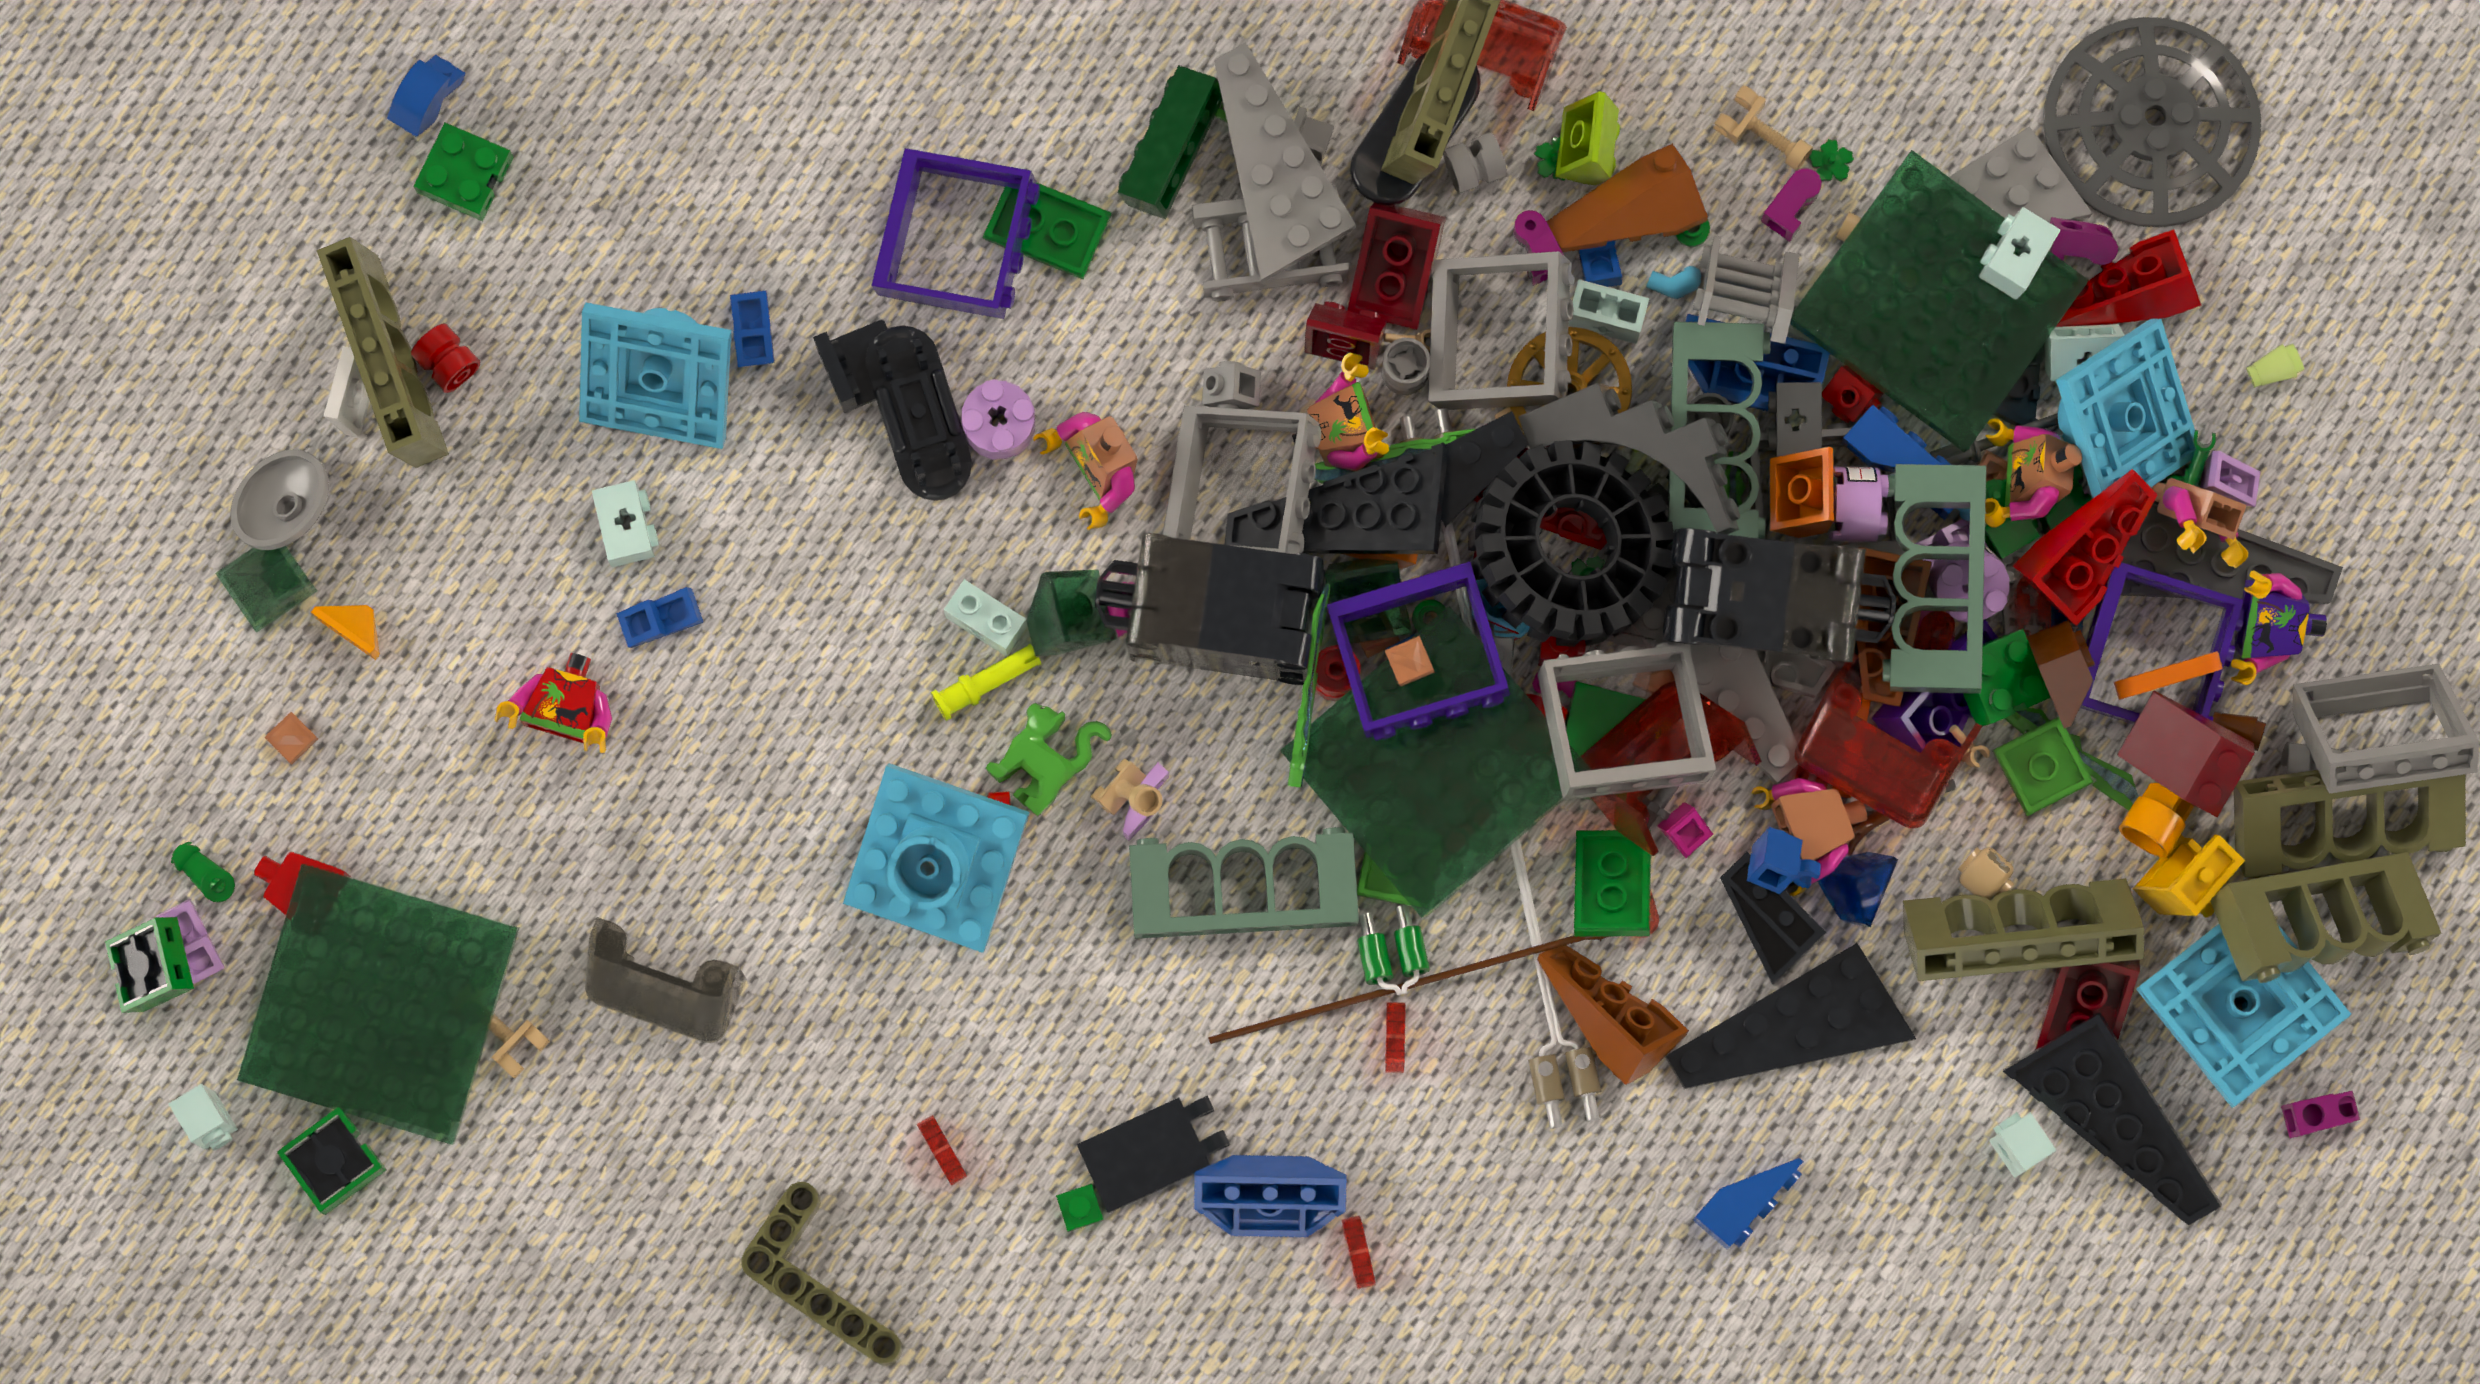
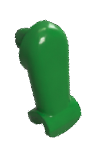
[2165,430,2216,487]
[171,842,235,902]

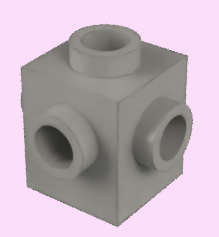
[1202,361,1261,409]

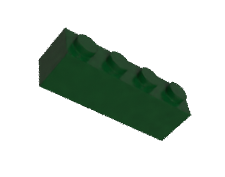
[1117,65,1223,219]

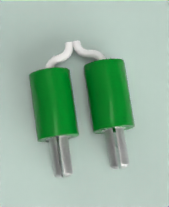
[1357,905,1430,995]

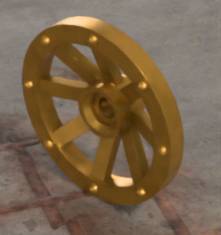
[1507,327,1632,449]

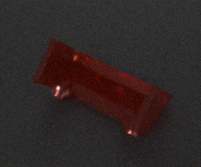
[1397,0,1567,111]
[1794,652,1983,828]
[1574,681,1762,856]

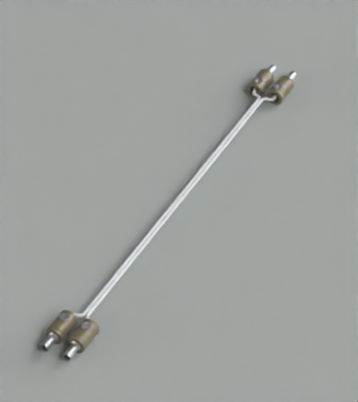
[1399,408,1602,1129]

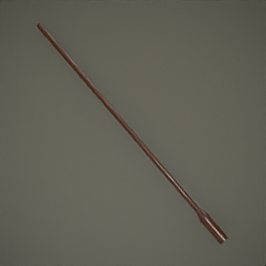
[1208,935,1612,1044]

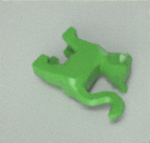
[985,703,1112,817]

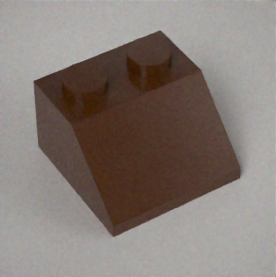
[2027,620,2095,729]

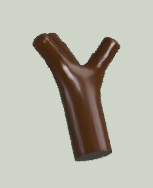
[1847,807,1891,856]

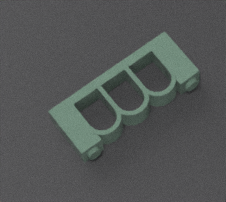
[1667,322,1770,545]
[1883,464,1986,694]
[1129,827,1359,939]

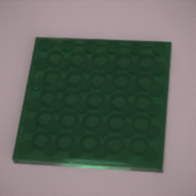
[1790,150,2089,453]
[1280,606,1591,920]
[237,863,519,1145]

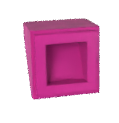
[1657,802,1713,858]

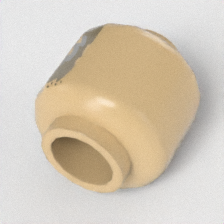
[1958,847,2014,900]

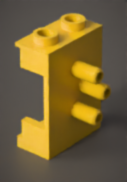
[2133,834,2245,918]

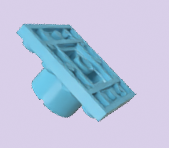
[579,302,732,449]
[2056,319,2196,498]
[843,763,1030,953]
[2136,923,2352,1108]

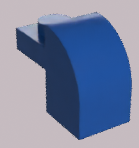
[387,55,466,137]

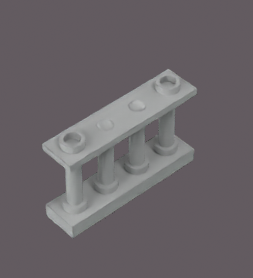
[1192,186,1349,301]
[1693,235,1800,344]

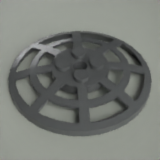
[2043,17,2261,227]

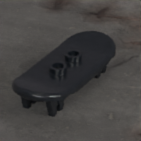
[1350,52,1481,205]
[865,325,972,501]

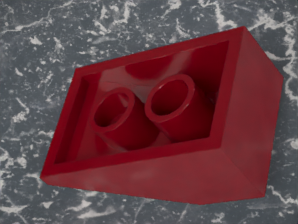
[1347,203,1446,330]
[1304,301,1387,370]
[2117,690,2255,817]
[2035,959,2140,1050]

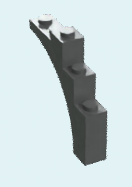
[1518,383,1740,535]

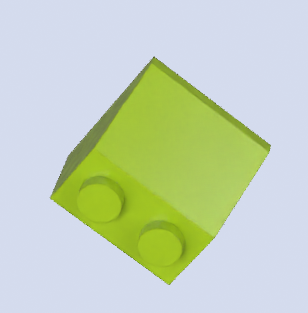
[1556,91,1620,186]

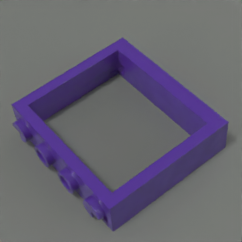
[871,148,1040,319]
[1327,562,1510,740]
[2080,562,2245,724]

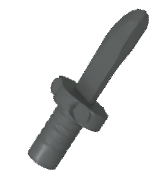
[1631,786,1679,830]

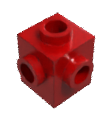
[1822,365,1885,423]

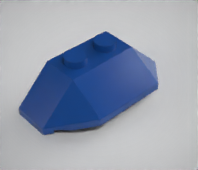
[1685,314,1831,411]
[1194,1155,1347,1237]

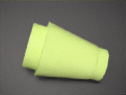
[2246,344,2304,388]

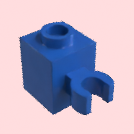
[1747,826,1821,894]

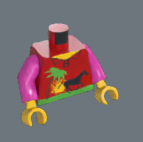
[494,653,612,753]

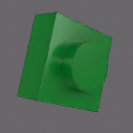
[1056,1184,1104,1232]

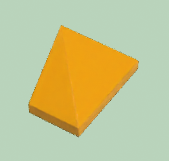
[311,605,380,660]

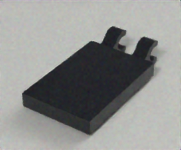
[1076,1096,1230,1214]

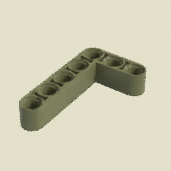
[741,1182,903,1366]

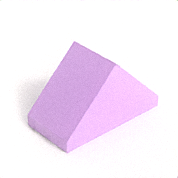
[2200,451,2260,507]

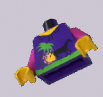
[2231,570,2327,685]

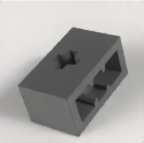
[1768,382,1822,457]

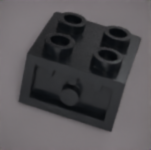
[813,320,888,413]

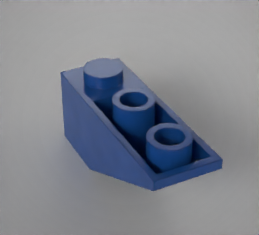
[1841,405,1951,473]
[1693,1158,1804,1250]

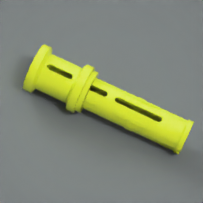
[930,643,1041,721]

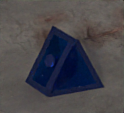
[1817,852,1898,927]

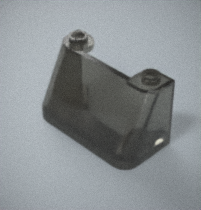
[585,917,747,1043]

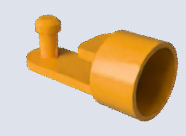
[2119,783,2195,858]

